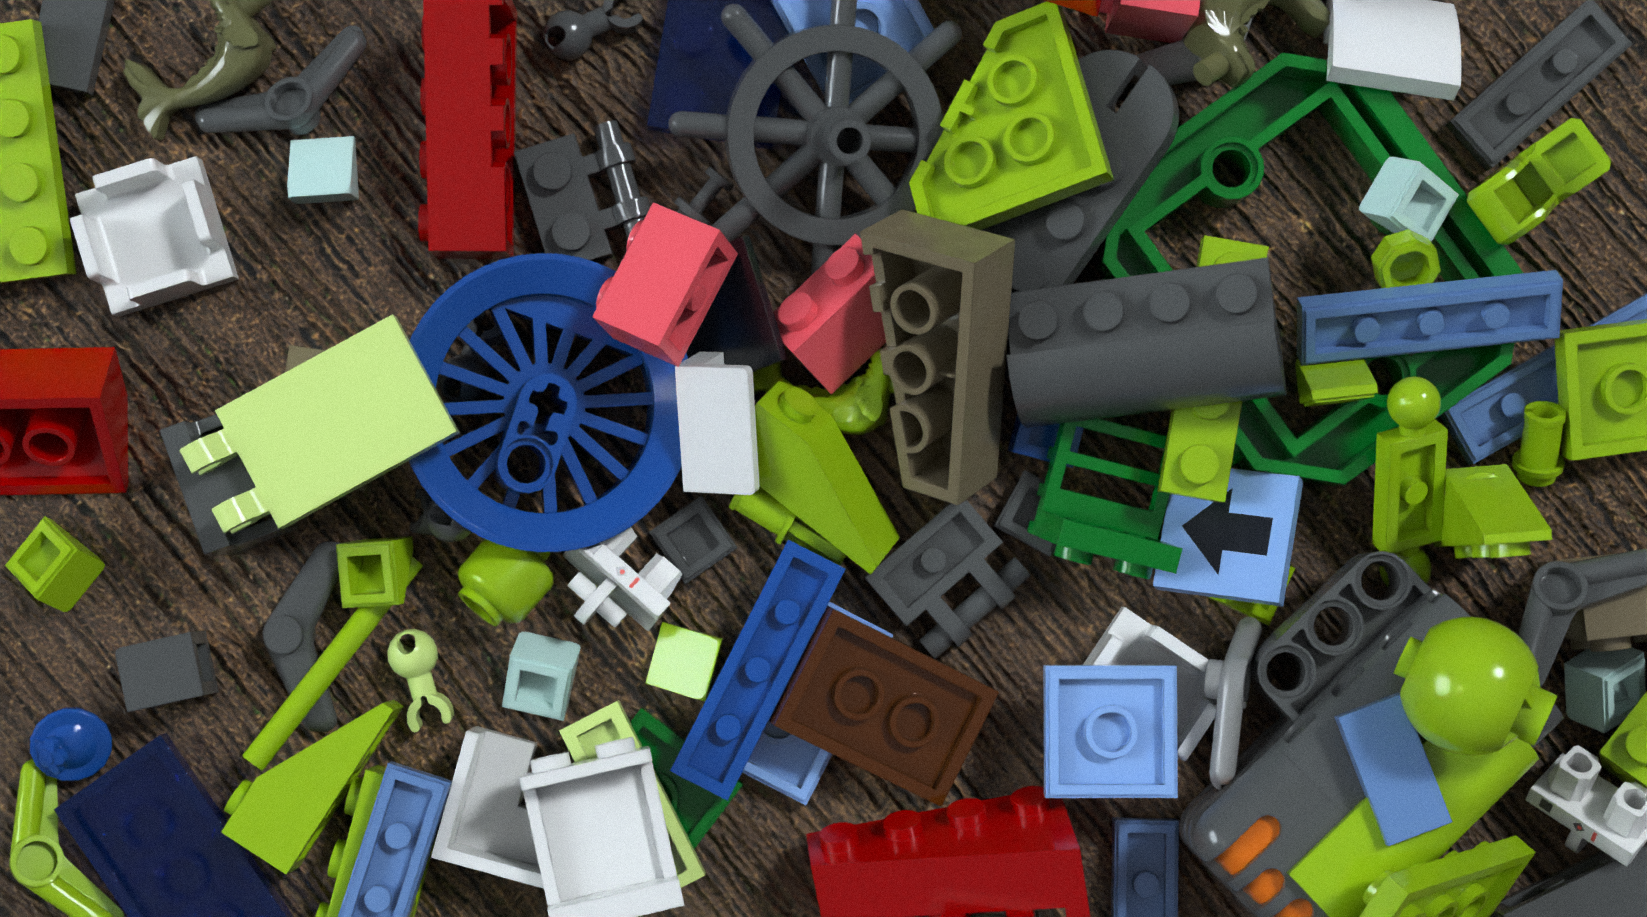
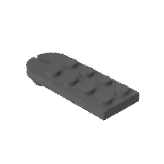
[982,50,1179,377]

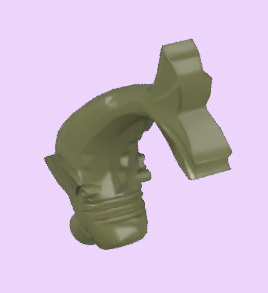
[123,0,276,141]
[1183,0,1331,87]

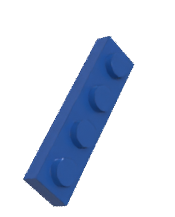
[670,540,845,801]

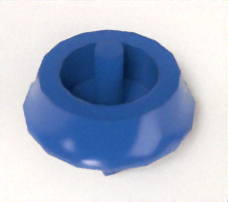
[30,707,112,781]

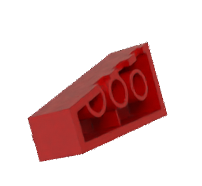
[418,0,517,259]
[806,786,1091,917]

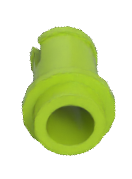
[1512,401,1566,487]

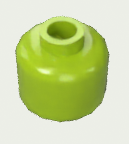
[458,539,553,626]

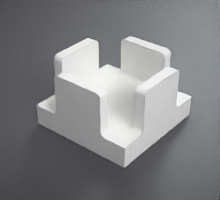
[70,156,239,317]
[1083,607,1217,762]

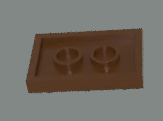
[769,605,999,807]

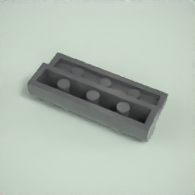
[1007,257,1287,428]

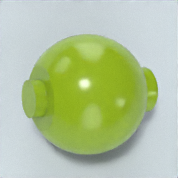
[1393,617,1558,756]

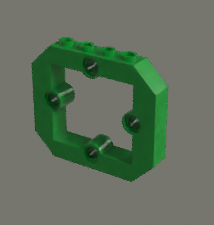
[1096,53,1524,486]

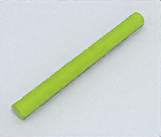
[242,557,423,771]

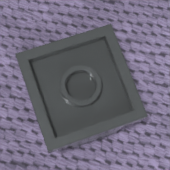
[160,414,299,555]

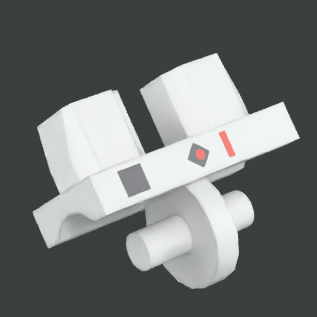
[563,527,682,631]
[1525,745,1647,867]

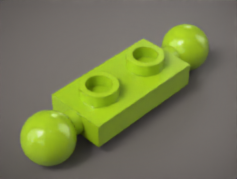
[1372,376,1448,587]

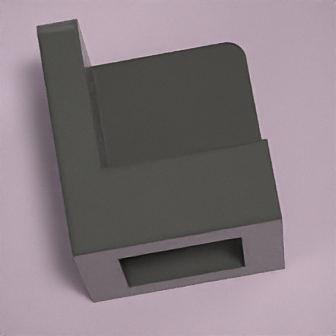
[115,630,219,712]

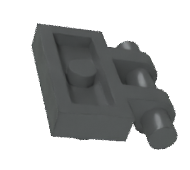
[514,120,651,262]
[864,500,1031,659]

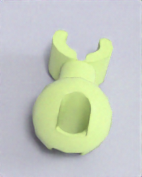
[387,629,454,733]

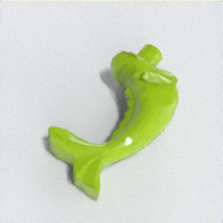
[753,348,895,435]

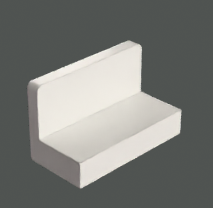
[675,352,760,495]

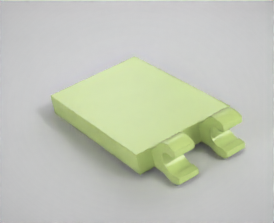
[179,314,460,534]

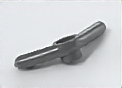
[195,26,367,135]
[262,541,341,732]
[1518,549,1647,687]

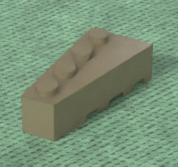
[860,209,1015,505]

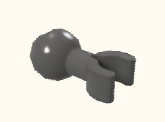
[543,0,643,60]
[438,312,514,402]
[409,489,472,542]

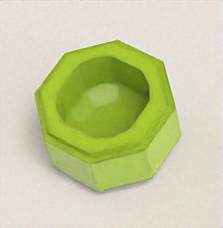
[1371,229,1441,288]

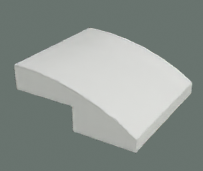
[1323,0,1461,101]

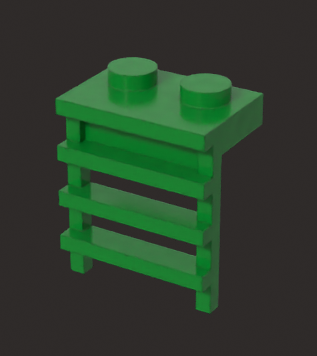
[1027,419,1183,579]

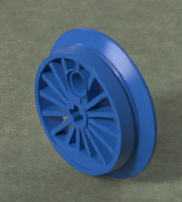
[409,253,688,552]

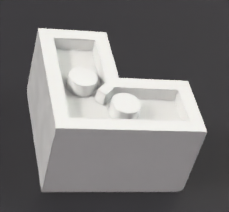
[431,726,544,889]

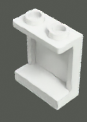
[519,737,685,917]

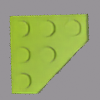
[909,1,1114,230]

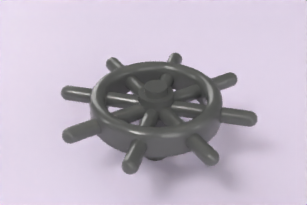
[668,0,962,276]

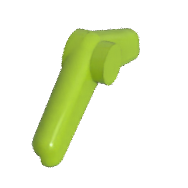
[9,758,125,917]

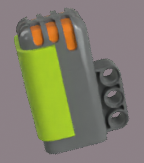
[1179,551,1564,917]

